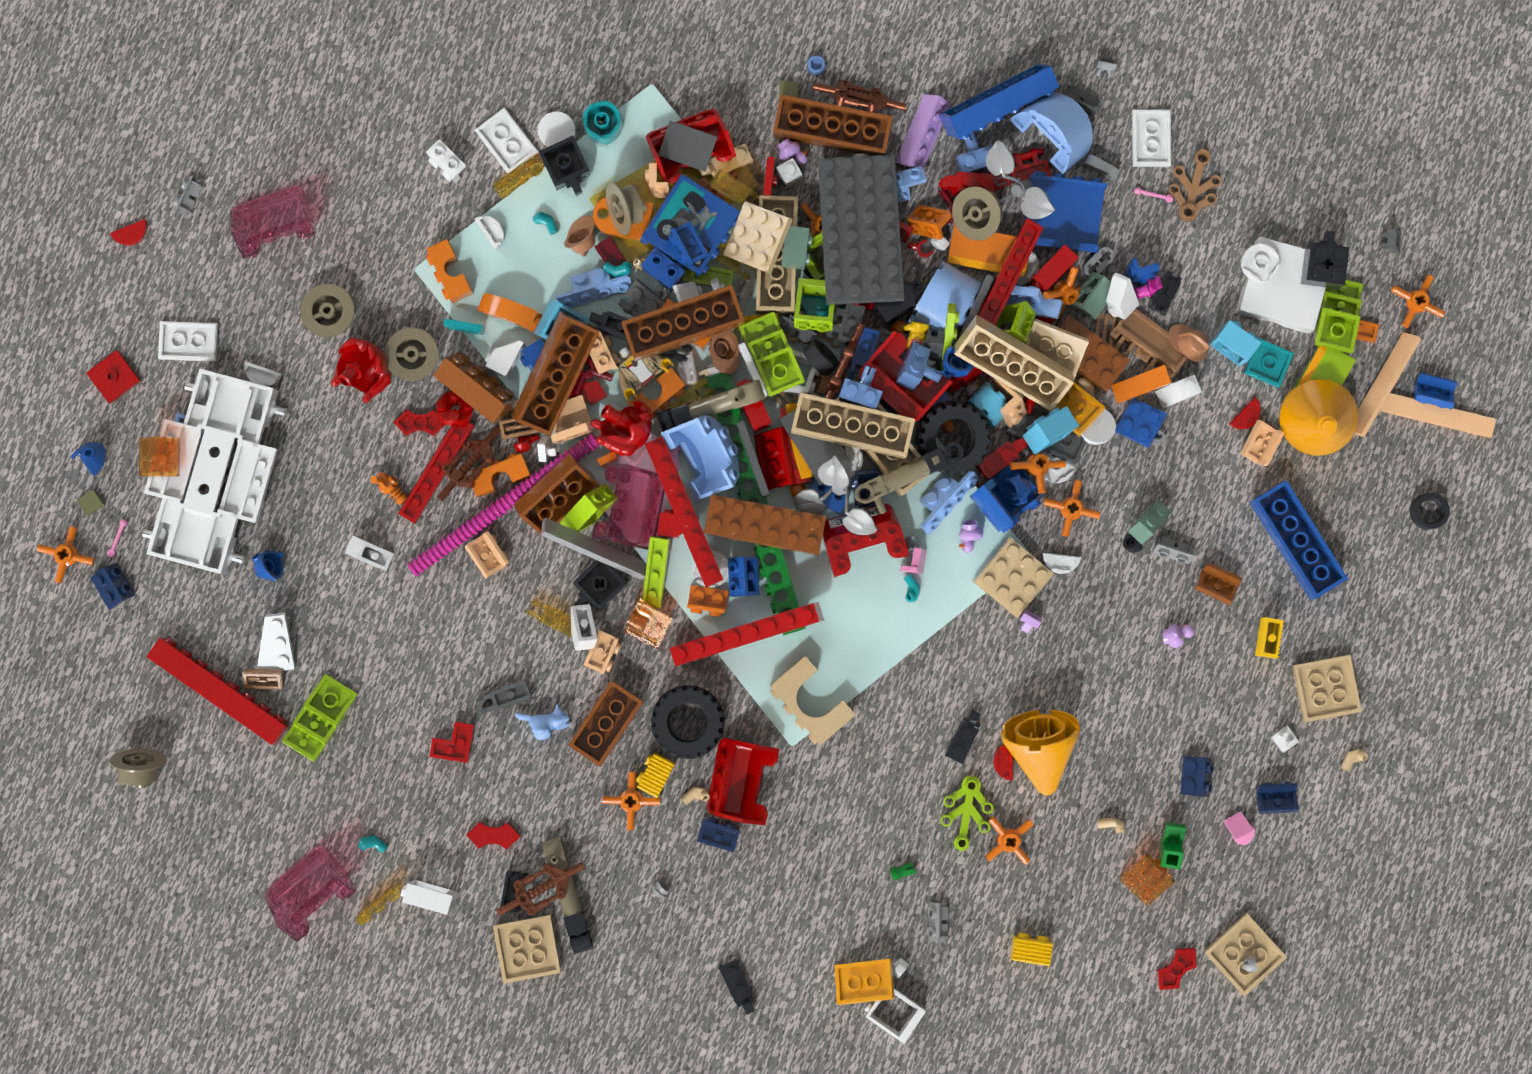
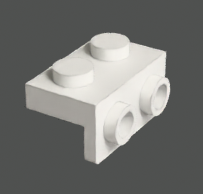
[426,140,466,184]

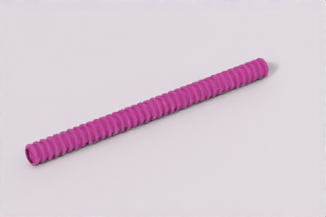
[408,433,600,576]

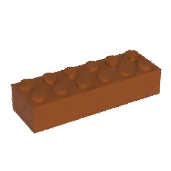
[773,94,893,156]
[621,285,745,362]
[511,311,600,436]
[704,494,826,556]

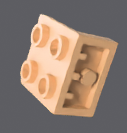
[551,395,595,444]

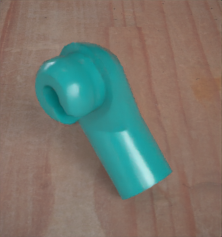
[533,211,559,235]
[602,261,632,278]
[903,573,921,602]
[358,835,388,853]

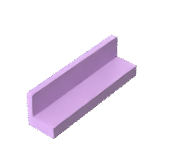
[895,94,951,169]

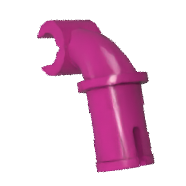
[1134,276,1162,299]

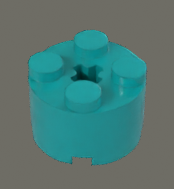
[583,101,622,145]

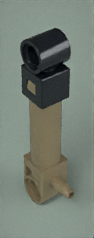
[655,379,766,432]
[854,442,964,514]
[542,836,594,954]

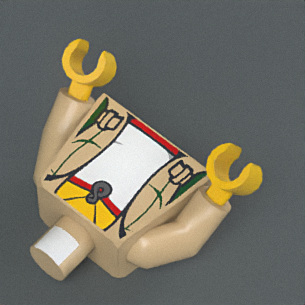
[618,346,675,403]

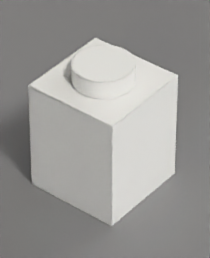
[776,158,802,188]

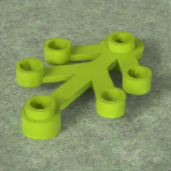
[940,776,993,851]

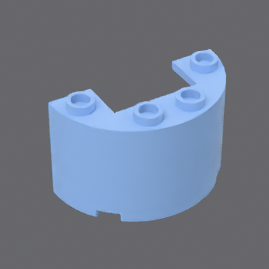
[1010,93,1093,174]
[906,261,982,344]
[661,415,739,501]

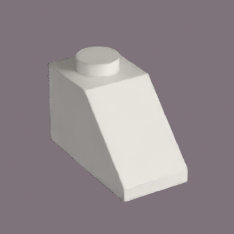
[1106,273,1139,320]
[672,281,704,302]
[485,341,526,379]
[1155,375,1202,409]
[345,536,394,571]
[571,604,597,651]

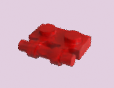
[1010,148,1052,184]

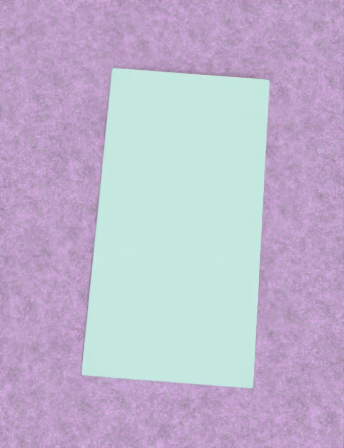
[415,85,1028,746]

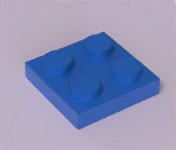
[1115,398,1168,448]

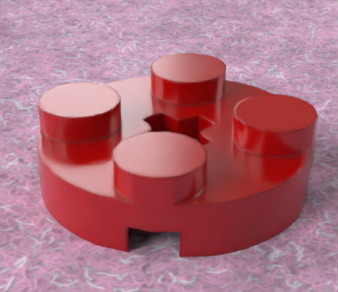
[435,390,474,426]

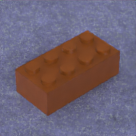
[1059,315,1130,394]
[433,352,519,423]
[514,454,600,537]
[568,680,645,767]

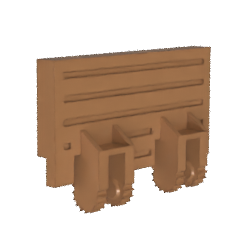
[1109,309,1187,380]

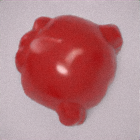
[331,338,392,404]
[591,400,652,456]

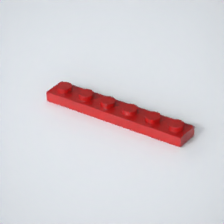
[978,218,1044,325]
[398,422,475,524]

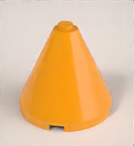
[1279,379,1358,456]
[1001,710,1080,795]

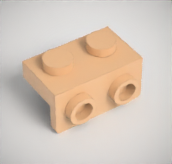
[645,163,670,198]
[590,332,621,374]
[1240,420,1284,466]
[465,531,509,579]
[584,630,622,674]

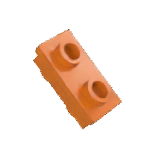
[907,204,951,240]
[687,585,729,617]

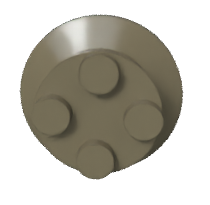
[606,182,647,236]
[952,187,1003,240]
[300,284,354,337]
[384,328,439,381]
[109,749,166,789]

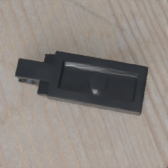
[945,711,981,764]
[719,959,754,1015]

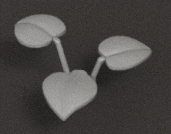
[986,140,1055,221]
[794,455,878,535]

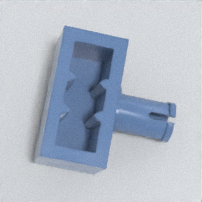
[956,132,993,173]
[896,342,943,391]
[839,366,883,410]

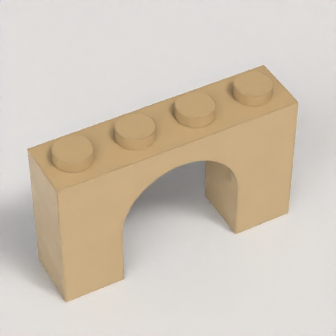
[769,656,855,745]

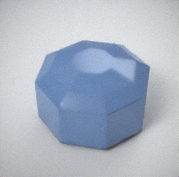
[807,55,825,75]

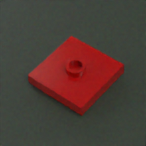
[763,157,777,196]
[86,350,141,404]

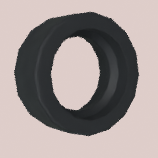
[803,339,839,376]
[1410,493,1450,530]

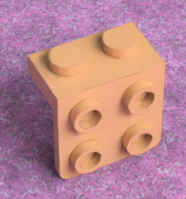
[994,378,1027,428]

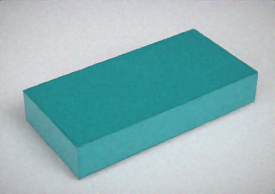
[443,318,485,335]

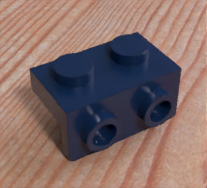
[851,469,883,509]
[90,563,135,610]
[1180,756,1214,797]
[1255,781,1299,814]
[697,816,740,852]

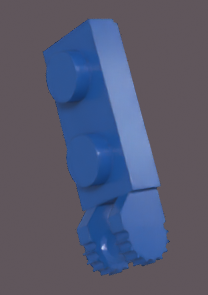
[848,327,880,381]

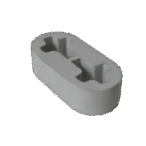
[1084,155,1120,181]
[1083,247,1114,278]

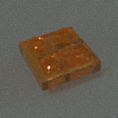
[139,436,180,477]
[624,599,674,649]
[1119,853,1175,906]

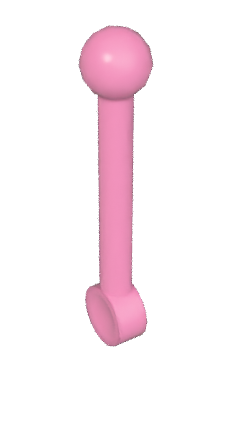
[1134,187,1173,203]
[107,519,127,557]

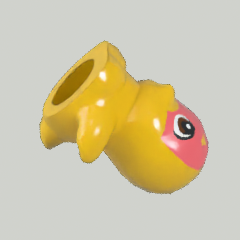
[904,321,929,348]

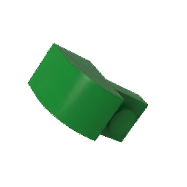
[1159,822,1186,870]

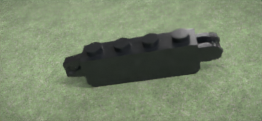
[589,311,692,362]

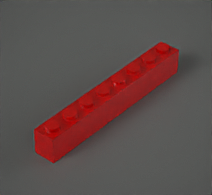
[645,436,724,588]
[670,602,824,666]
[146,637,289,745]

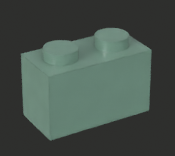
[782,226,813,270]
[1073,272,1111,320]
[1128,499,1172,544]

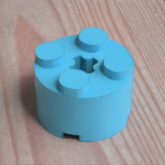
[967,381,1008,427]

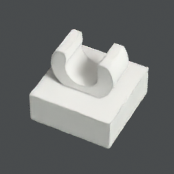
[537,436,560,462]
[1271,726,1299,753]

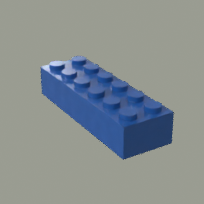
[939,64,1059,140]
[1249,480,1348,600]

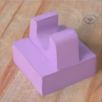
[1020,609,1042,633]

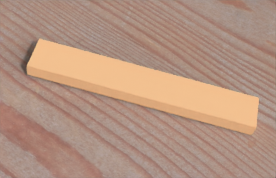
[1354,332,1421,437]
[1380,393,1496,438]

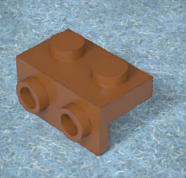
[1195,563,1242,605]

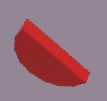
[109,219,148,246]
[1228,397,1261,430]
[993,744,1013,781]

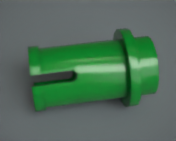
[890,862,916,881]

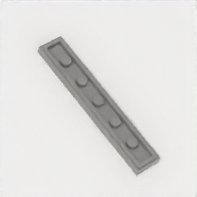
[541,518,646,580]

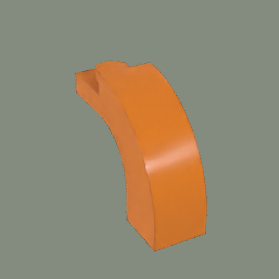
[477,293,542,332]

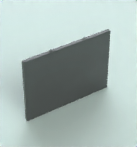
[658,121,717,172]

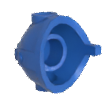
[942,345,974,378]
[71,442,106,477]
[998,472,1032,506]
[252,550,284,582]

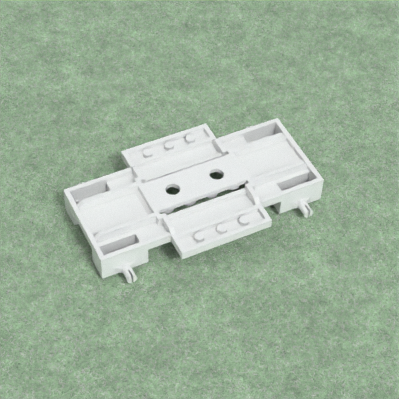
[142,369,287,575]

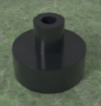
[1123,534,1143,553]

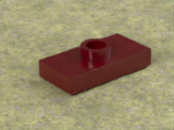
[594,236,626,278]

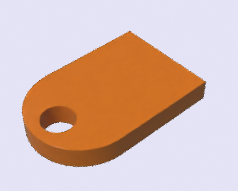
[593,197,654,241]

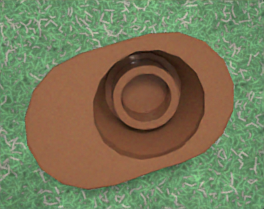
[564,215,595,257]
[1168,324,1210,362]
[708,330,739,374]

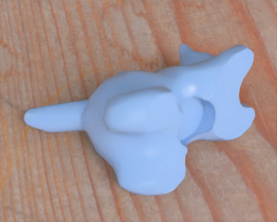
[515,704,571,740]

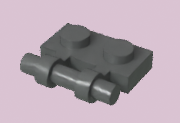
[618,279,666,317]
[825,303,865,343]

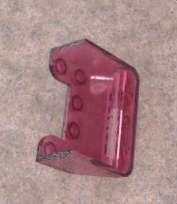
[230,185,316,259]
[591,462,665,550]
[265,845,357,942]

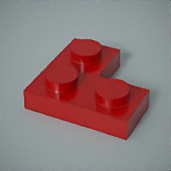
[429,722,475,763]

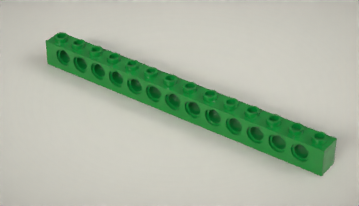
[703,373,806,636]

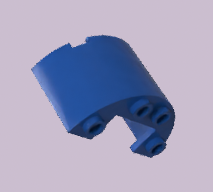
[970,460,1045,534]

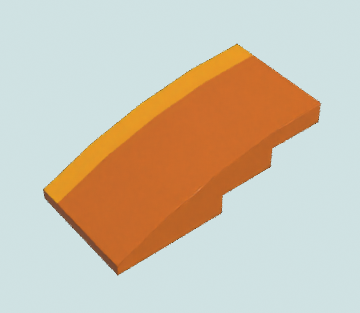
[947,225,1030,277]

